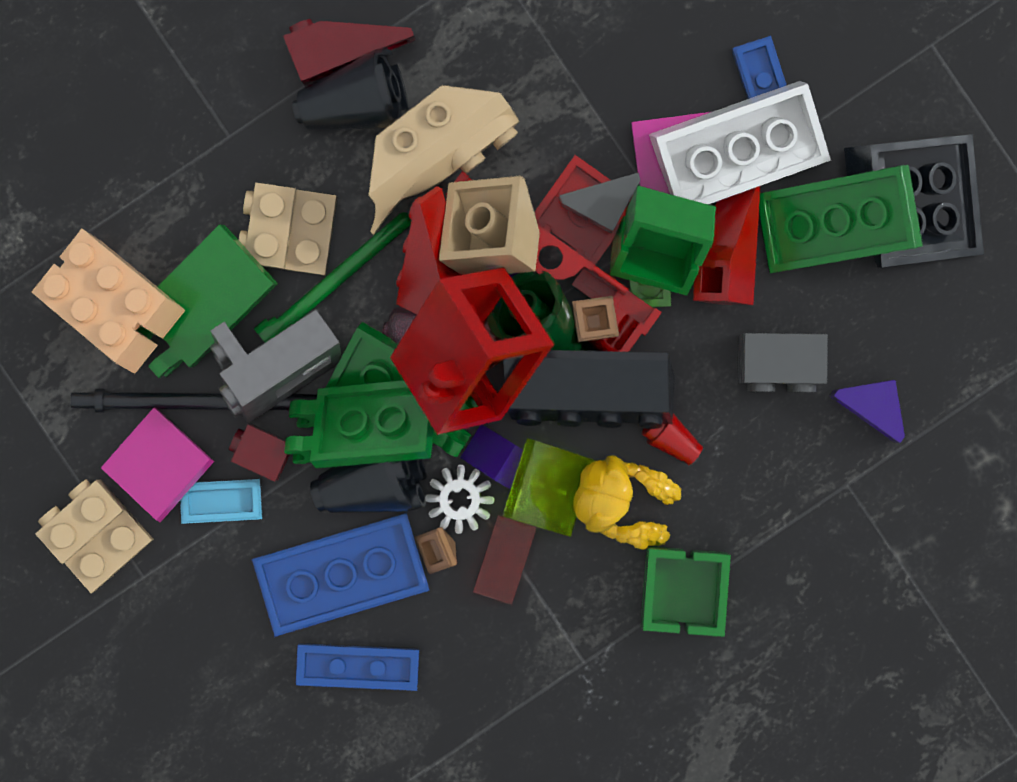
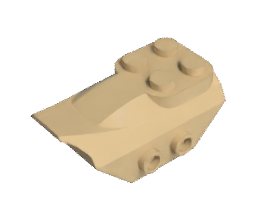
[369,85,519,236]

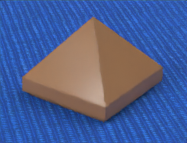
[572,296,619,343]
[414,527,457,574]

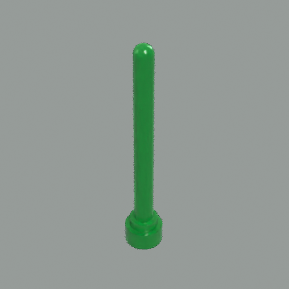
[253,212,412,343]

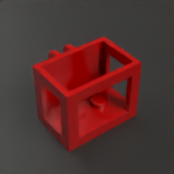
[390,267,554,435]

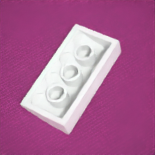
[649,81,831,204]

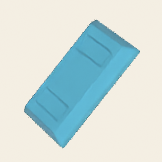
[180,479,262,524]

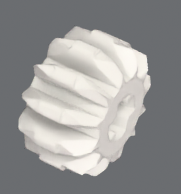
[425,465,494,534]

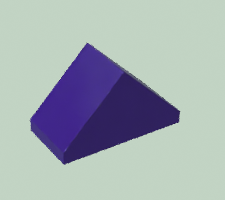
[829,380,905,443]
[460,424,549,500]

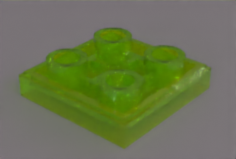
[503,438,595,537]

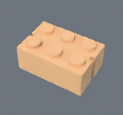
[32,229,185,374]

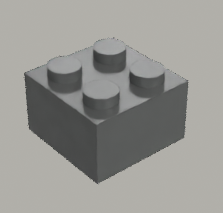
[737,333,828,392]

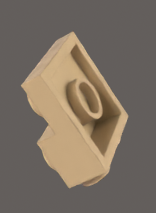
[239,183,337,276]
[35,479,154,593]

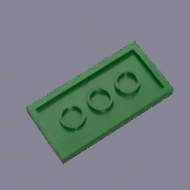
[759,165,923,273]

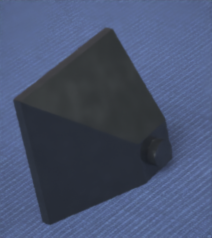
[844,134,984,268]

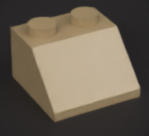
[439,176,540,275]

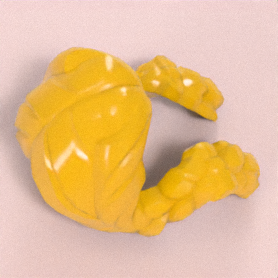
[573,455,681,550]

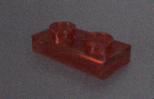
[473,515,537,605]

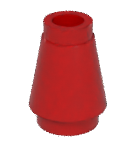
[642,413,703,465]

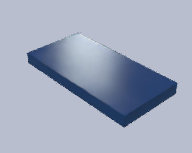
[252,513,430,637]

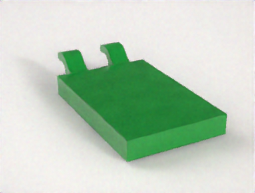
[136,225,278,378]
[325,322,478,457]
[284,380,434,468]

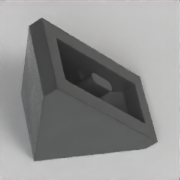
[559,173,641,233]

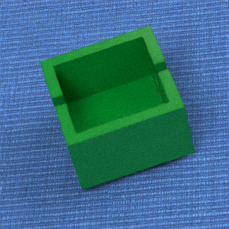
[609,185,716,295]
[640,546,731,637]

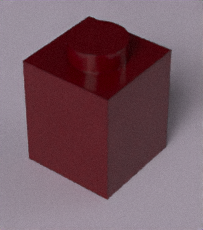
[229,424,290,482]

